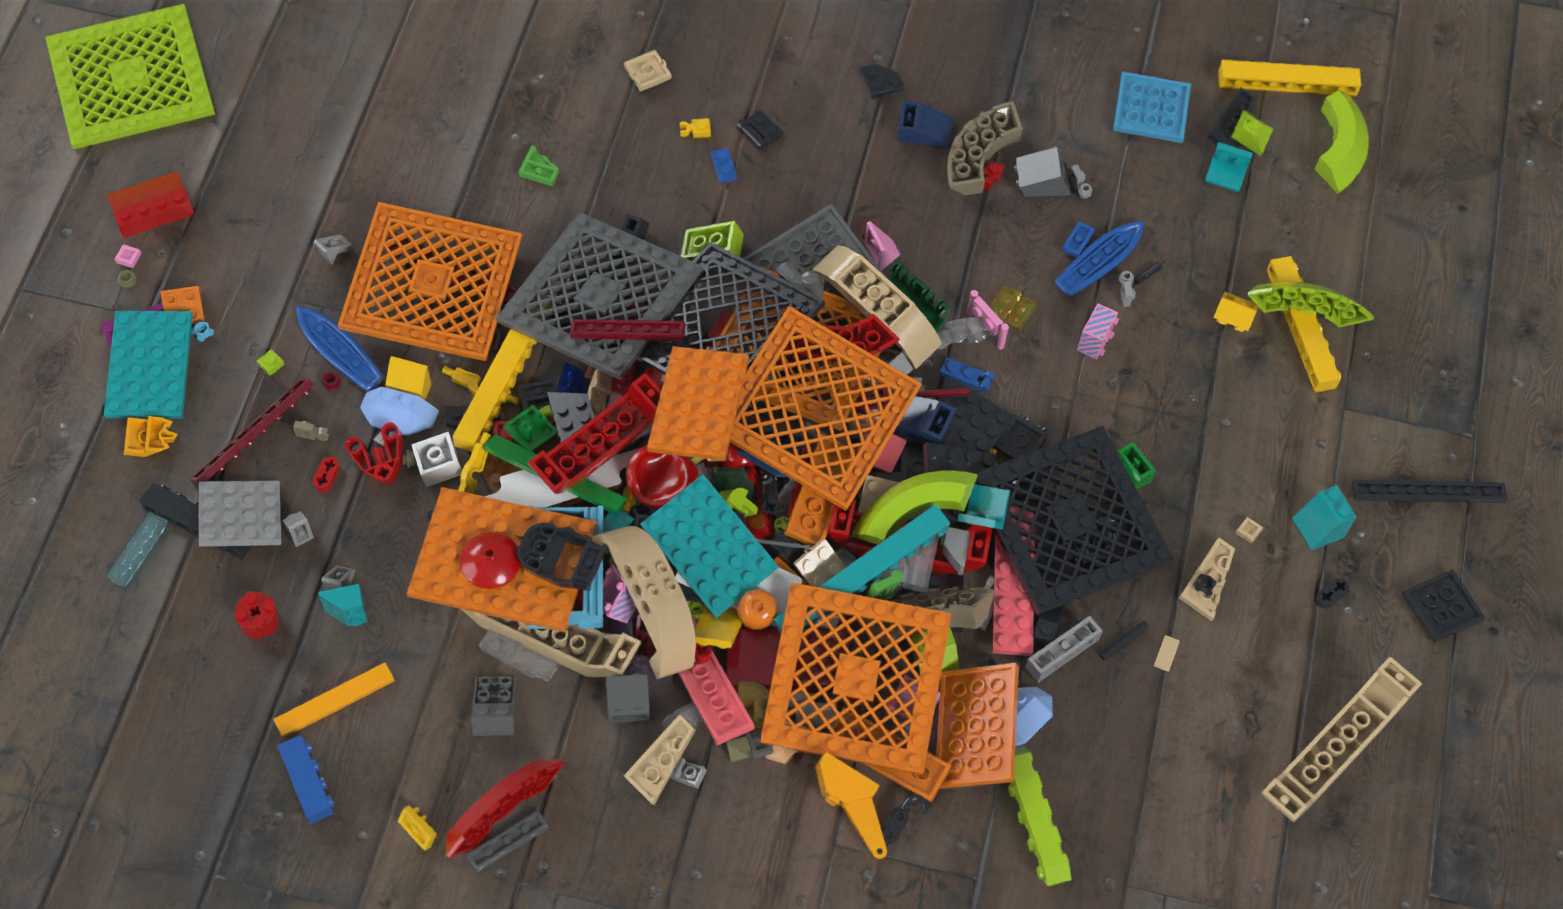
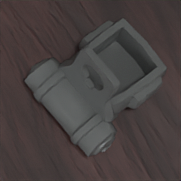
[776,262,824,309]

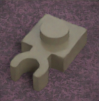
[293,421,329,441]

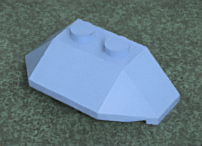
[360,387,439,436]
[1015,687,1053,747]

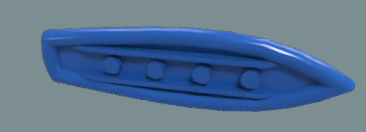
[1055,221,1145,297]
[296,306,385,392]

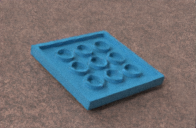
[1113,72,1191,143]

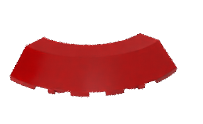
[764,314,900,361]
[446,760,565,858]

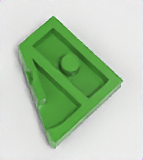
[519,146,559,186]

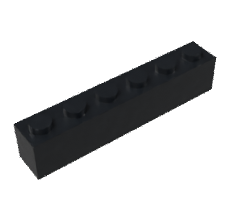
[139,482,252,560]

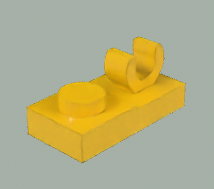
[398,806,437,851]

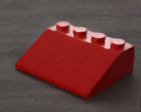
[107,171,194,238]

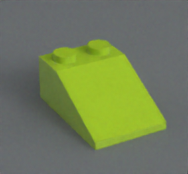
[681,221,744,261]

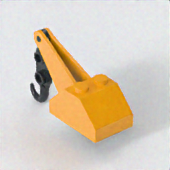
[815,752,928,859]

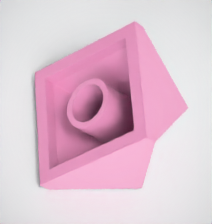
[865,221,900,270]

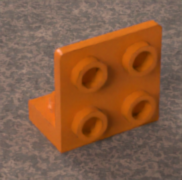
[160,286,205,325]

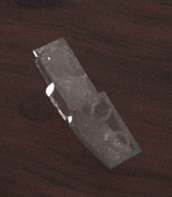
[937,317,1004,349]
[478,630,559,682]

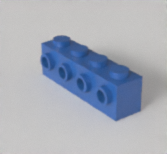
[277,735,335,824]

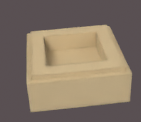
[1236,517,1263,544]

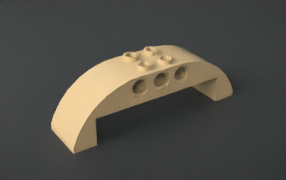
[592,526,696,679]

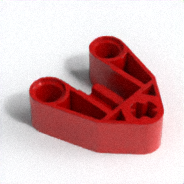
[345,422,403,486]

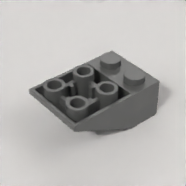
[606,673,650,723]
[471,676,516,736]

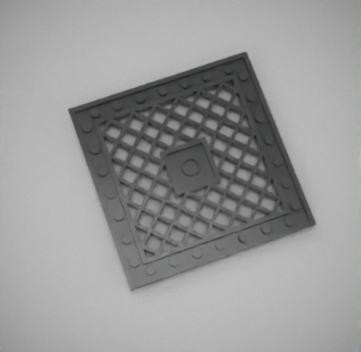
[496,212,703,380]

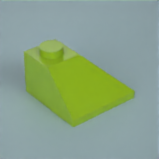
[1232,110,1273,156]

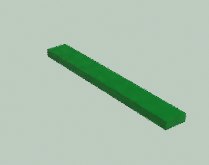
[484,434,627,515]

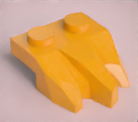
[124,416,178,457]

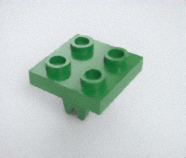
[503,405,558,452]

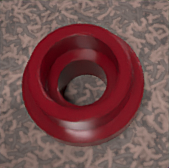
[321,372,341,390]

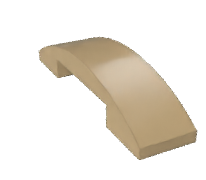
[588,369,613,417]

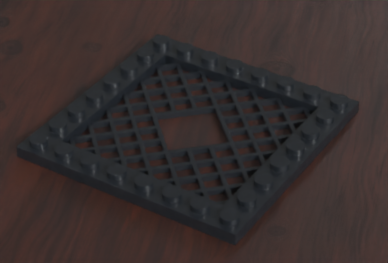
[615,242,826,375]

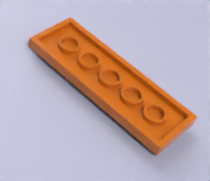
[784,434,856,547]
[828,707,952,803]

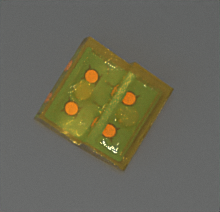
[989,285,1038,332]

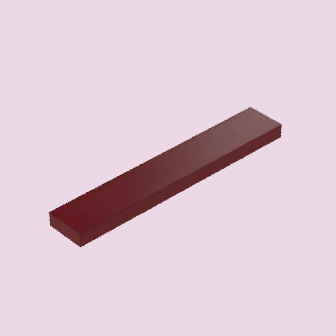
[570,319,686,341]

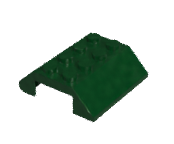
[888,259,951,352]

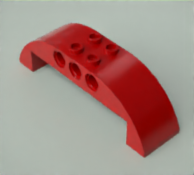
[527,373,661,494]
[829,500,992,574]

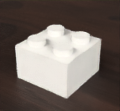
[412,432,462,487]

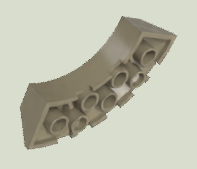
[947,101,1023,196]
[857,586,994,646]

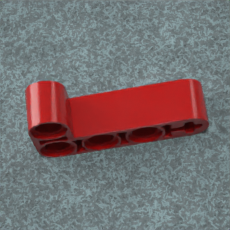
[735,468,774,540]

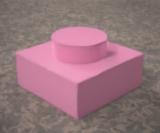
[115,244,141,268]

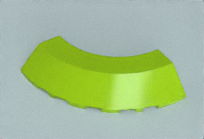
[1315,90,1369,194]
[1248,282,1374,328]
[851,470,977,545]

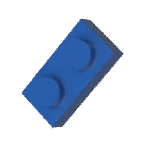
[711,148,737,184]
[1062,222,1095,258]

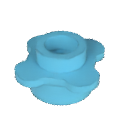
[191,322,214,342]

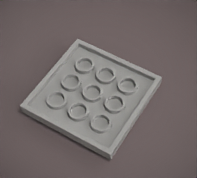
[199,481,281,546]

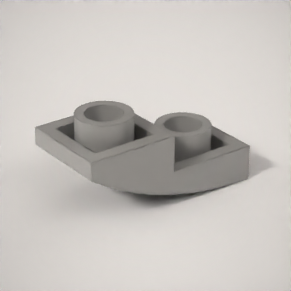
[670,757,706,789]

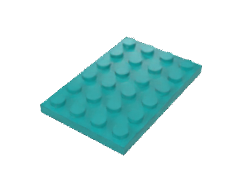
[104,311,193,419]
[640,475,779,618]

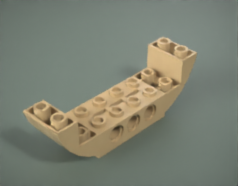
[811,245,942,369]

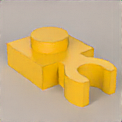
[680,118,711,138]

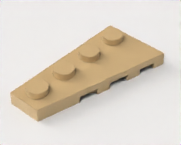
[1179,538,1235,621]
[624,714,696,805]

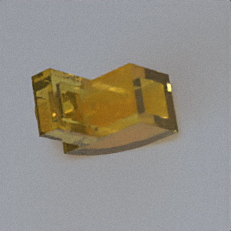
[738,681,770,728]

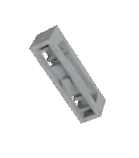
[1025,616,1103,683]

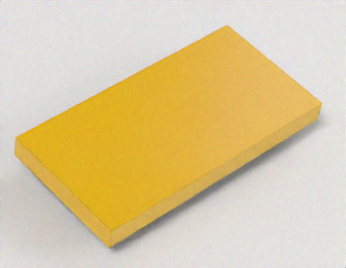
[694,607,742,649]

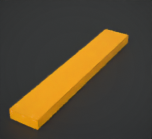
[273,663,395,738]

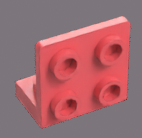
[856,418,907,474]

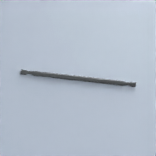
[756,539,810,549]

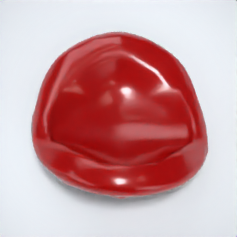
[626,445,698,510]

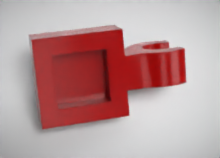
[983,160,1005,191]

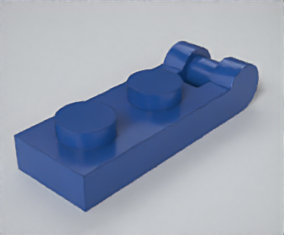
[939,357,995,393]

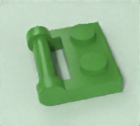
[866,570,904,601]

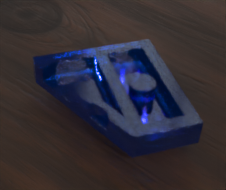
[555,362,588,394]

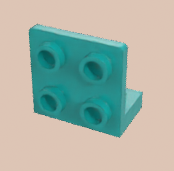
[1205,142,1253,192]
[958,484,1010,530]

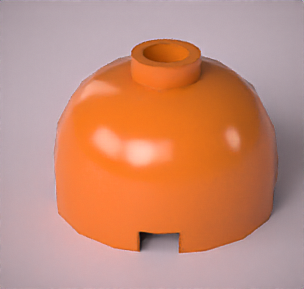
[737,589,778,630]

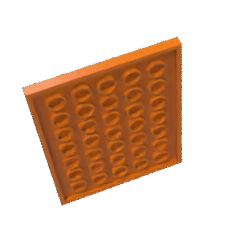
[407,487,597,632]

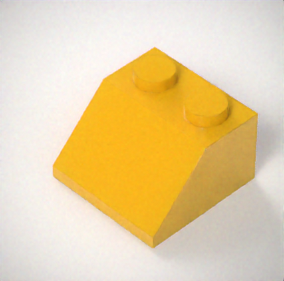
[1214,292,1258,332]
[385,356,431,400]

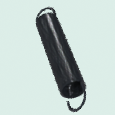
[1132,260,1165,287]

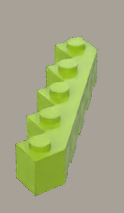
[1008,744,1071,886]

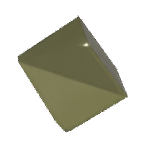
[726,736,751,762]

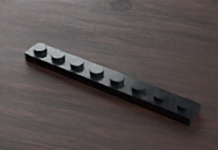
[1351,480,1508,503]

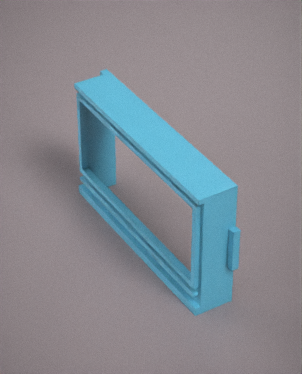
[530,506,603,629]

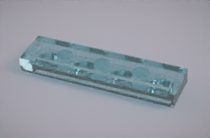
[106,512,168,587]

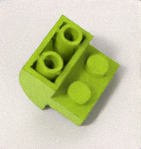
[718,488,758,517]

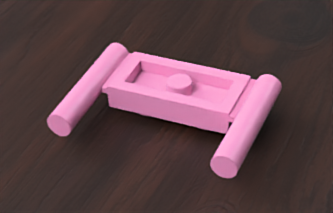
[967,290,1009,349]

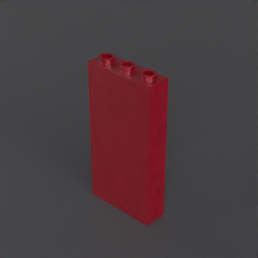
[726,628,854,693]

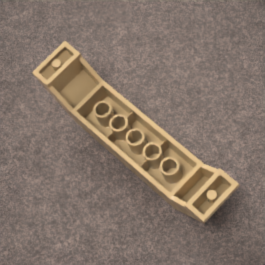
[461,609,641,677]
[1261,657,1422,822]

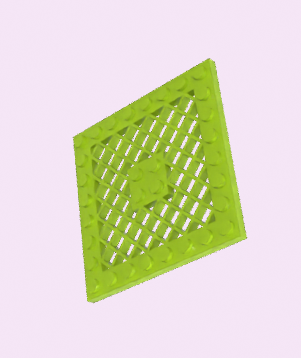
[45,4,215,149]

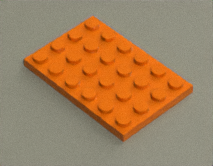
[647,346,749,461]
[936,663,1019,789]

